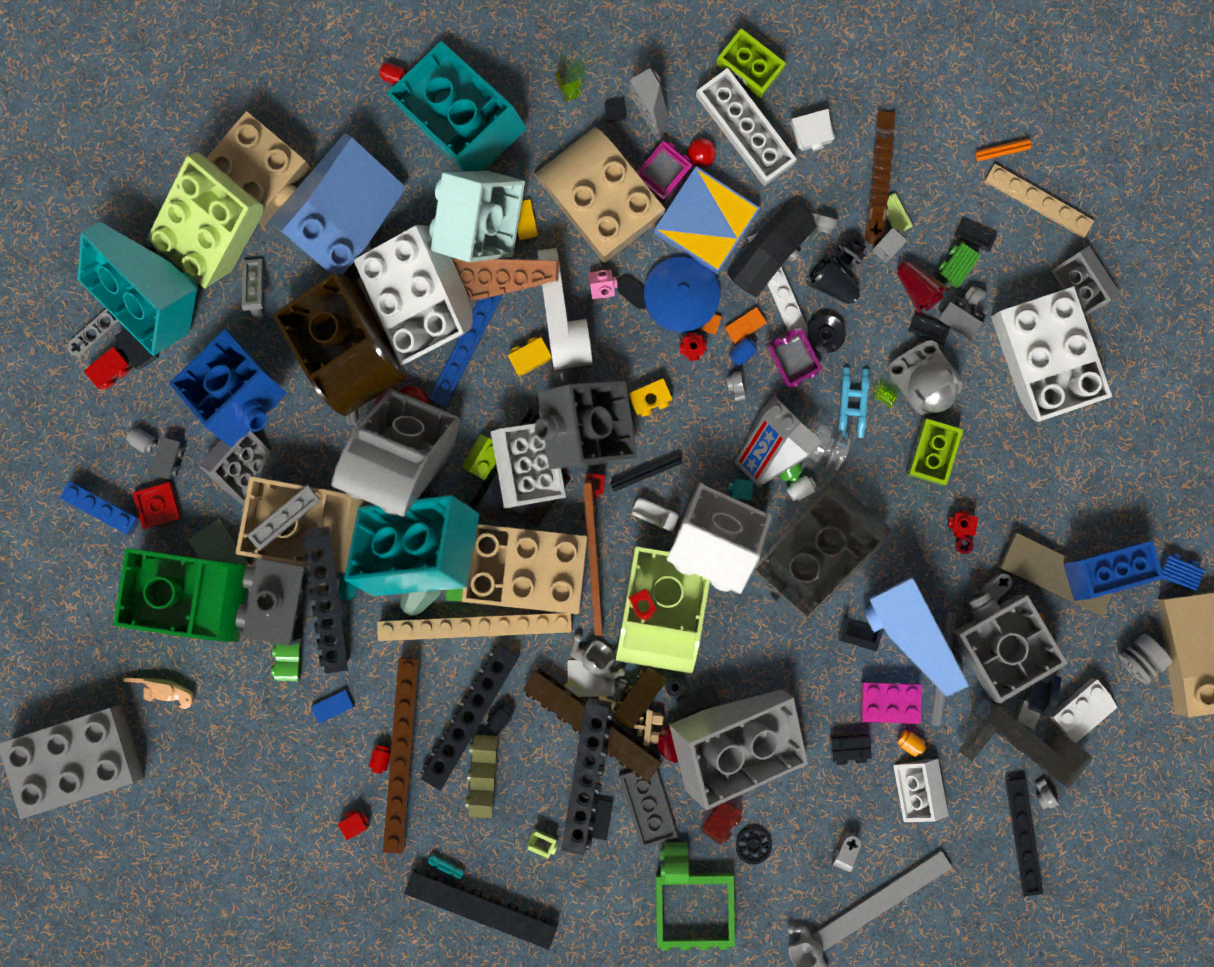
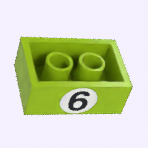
[716,28,786,99]
[906,418,963,486]

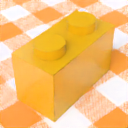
[507,337,552,377]

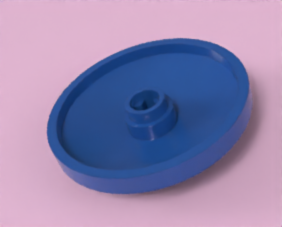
[643,257,720,333]

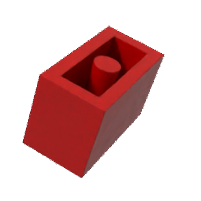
[84,347,131,390]

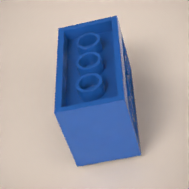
[1063,541,1164,601]

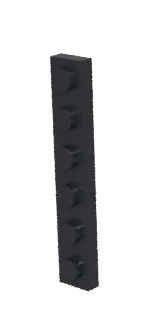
[1005,778,1043,897]

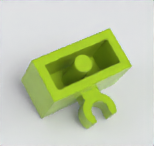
[462,434,496,480]

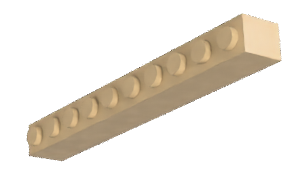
[377,613,572,641]

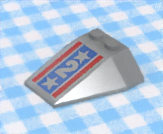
[734,395,823,487]

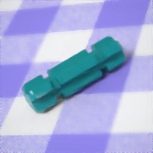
[428,854,464,880]

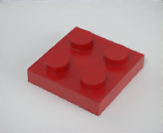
[132,482,181,530]

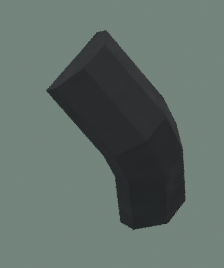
[727,203,816,297]

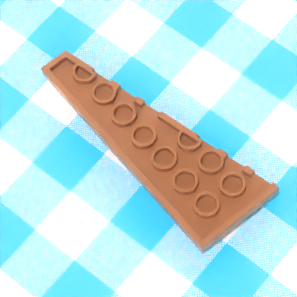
[451,258,559,302]

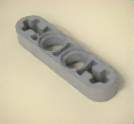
[68,309,120,356]

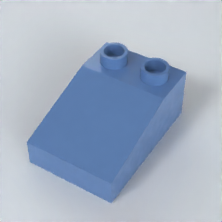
[269,133,406,275]

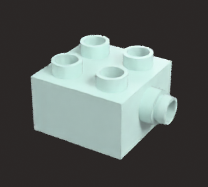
[429,171,525,262]

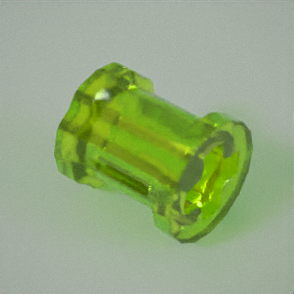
[873,384,898,408]

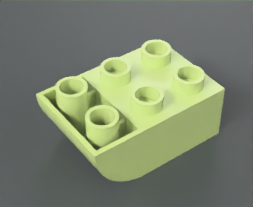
[147,153,263,289]
[616,547,710,674]

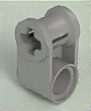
[975,573,1013,601]
[831,832,861,872]

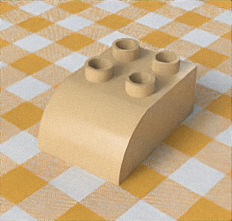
[534,127,665,264]

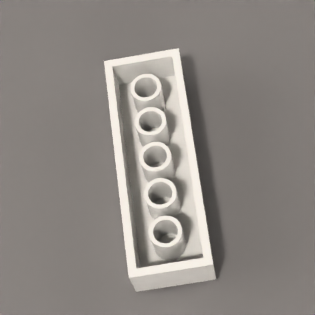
[696,68,797,187]

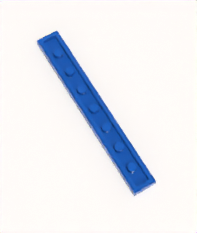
[429,294,503,408]

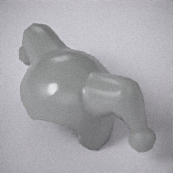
[570,634,625,682]
[787,925,828,967]

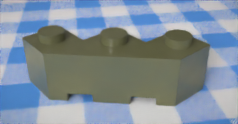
[465,735,498,818]

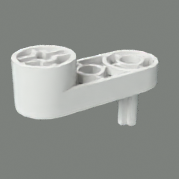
[537,248,592,370]

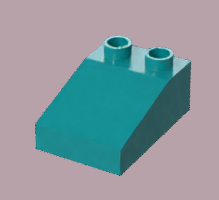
[386,41,527,172]
[77,222,198,356]

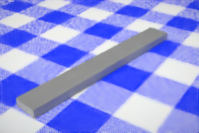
[812,850,952,952]

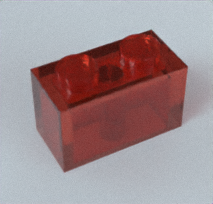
[700,801,743,845]

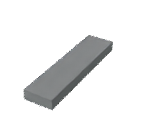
[247,485,321,551]

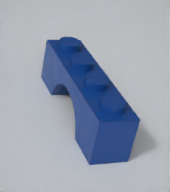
[60,481,140,535]

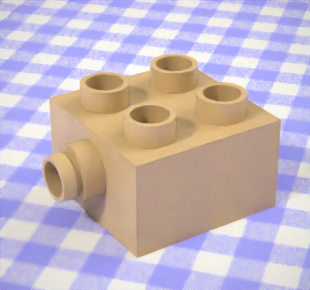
[207,111,312,227]

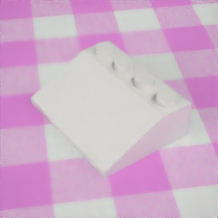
[491,424,566,508]

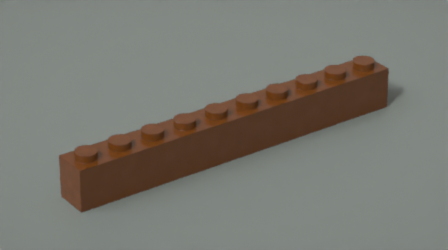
[383,657,420,854]

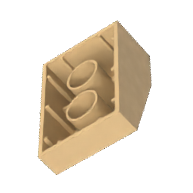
[1158,592,1214,717]

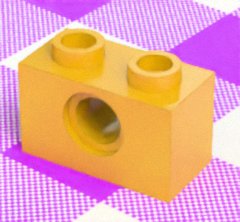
[628,379,673,417]

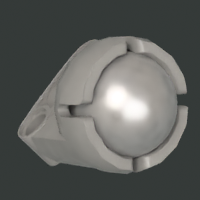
[889,340,963,415]

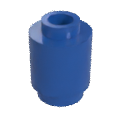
[729,338,757,366]

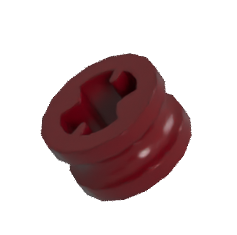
[955,537,974,554]

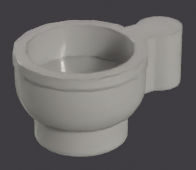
[810,212,838,234]
[964,286,987,307]
[727,371,746,401]
[1035,778,1059,809]

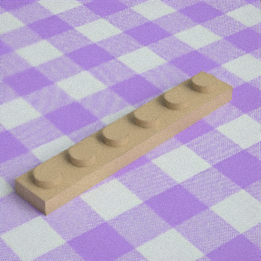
[985,164,1094,238]

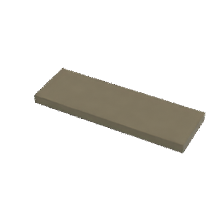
[999,533,1113,616]

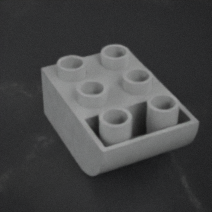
[332,389,460,517]

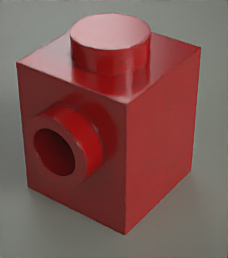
[585,473,605,498]
[338,809,370,841]

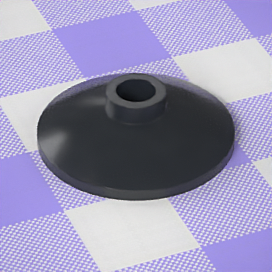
[807,315,846,353]

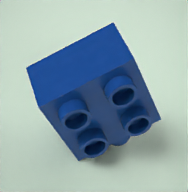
[169,329,287,447]

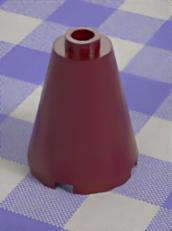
[897,261,949,314]

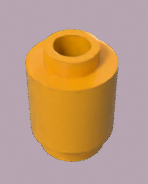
[896,730,927,757]

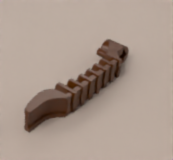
[865,110,895,245]

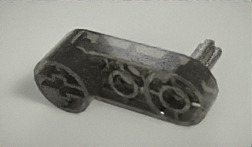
[958,696,1093,789]

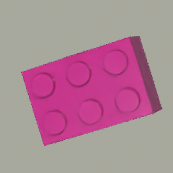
[860,681,922,724]

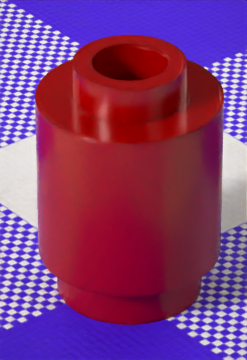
[379,63,407,85]
[368,744,391,774]

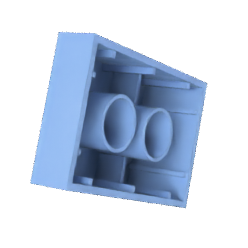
[863,577,968,696]

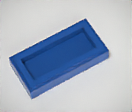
[311,690,354,724]

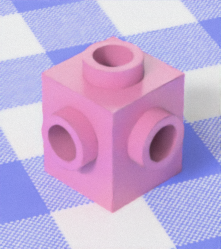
[588,270,618,299]

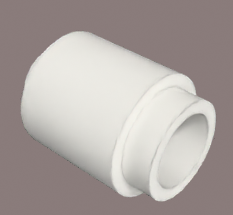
[786,475,816,501]

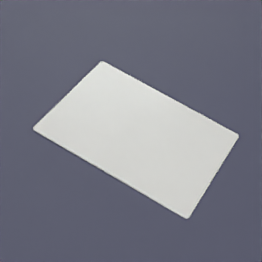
[568,660,615,697]

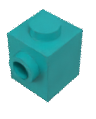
[728,479,754,501]

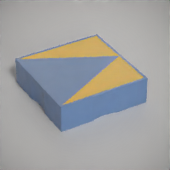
[653,167,760,275]

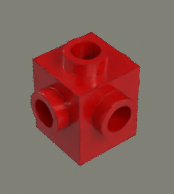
[679,333,707,361]
[947,510,979,538]

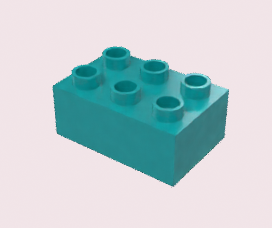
[344,496,479,596]

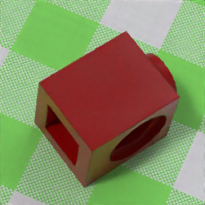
[628,589,656,621]

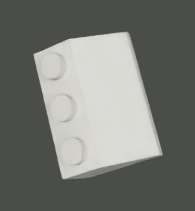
[1050,678,1117,745]
[893,759,948,822]

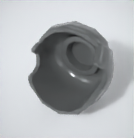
[551,365,581,386]

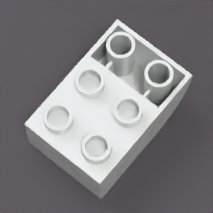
[354,226,473,366]
[991,286,1112,422]
[667,482,772,594]

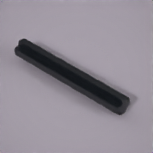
[610,454,682,492]

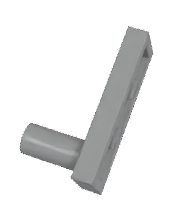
[242,259,264,321]

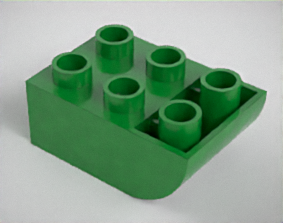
[113,548,248,642]

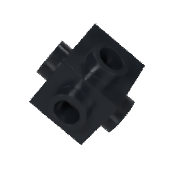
[835,236,866,270]

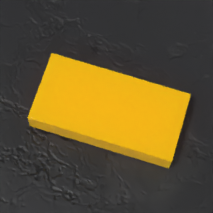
[517,199,538,241]

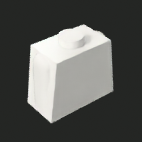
[790,109,835,151]

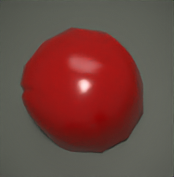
[688,138,716,168]

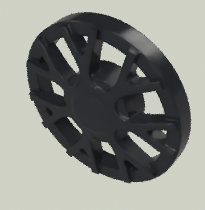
[735,828,772,865]

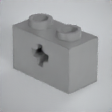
[872,228,907,263]

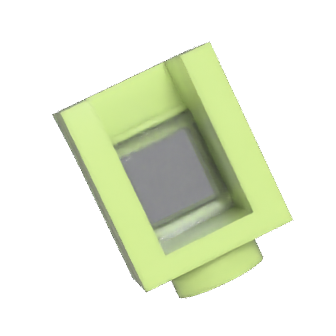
[526,828,558,859]

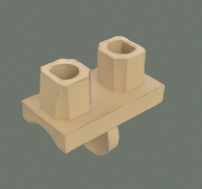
[633,709,664,746]

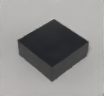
[604,100,626,122]

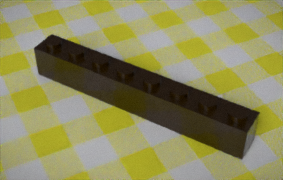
[523,668,664,782]

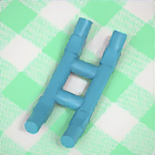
[837,367,870,438]

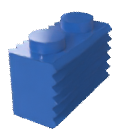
[1160,553,1205,591]

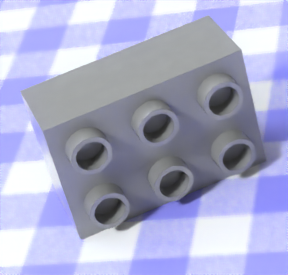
[0,704,144,819]

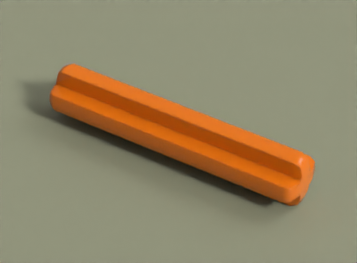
[975,139,1032,161]

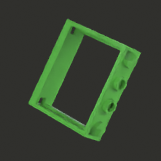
[656,873,735,950]

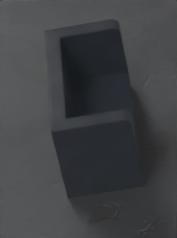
[838,618,883,652]

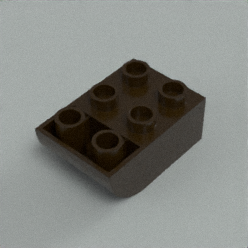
[272,272,408,416]

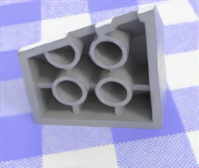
[629,68,668,142]
[199,431,270,506]

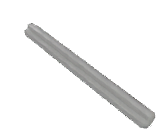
[931,612,957,726]

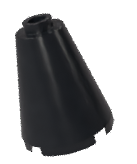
[806,254,860,304]

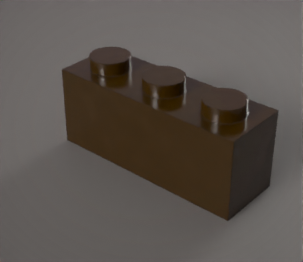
[613,667,667,729]

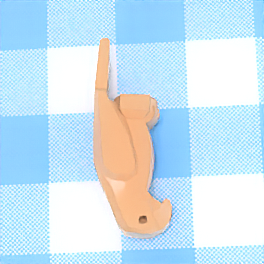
[124,678,194,709]

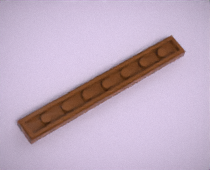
[584,480,603,636]

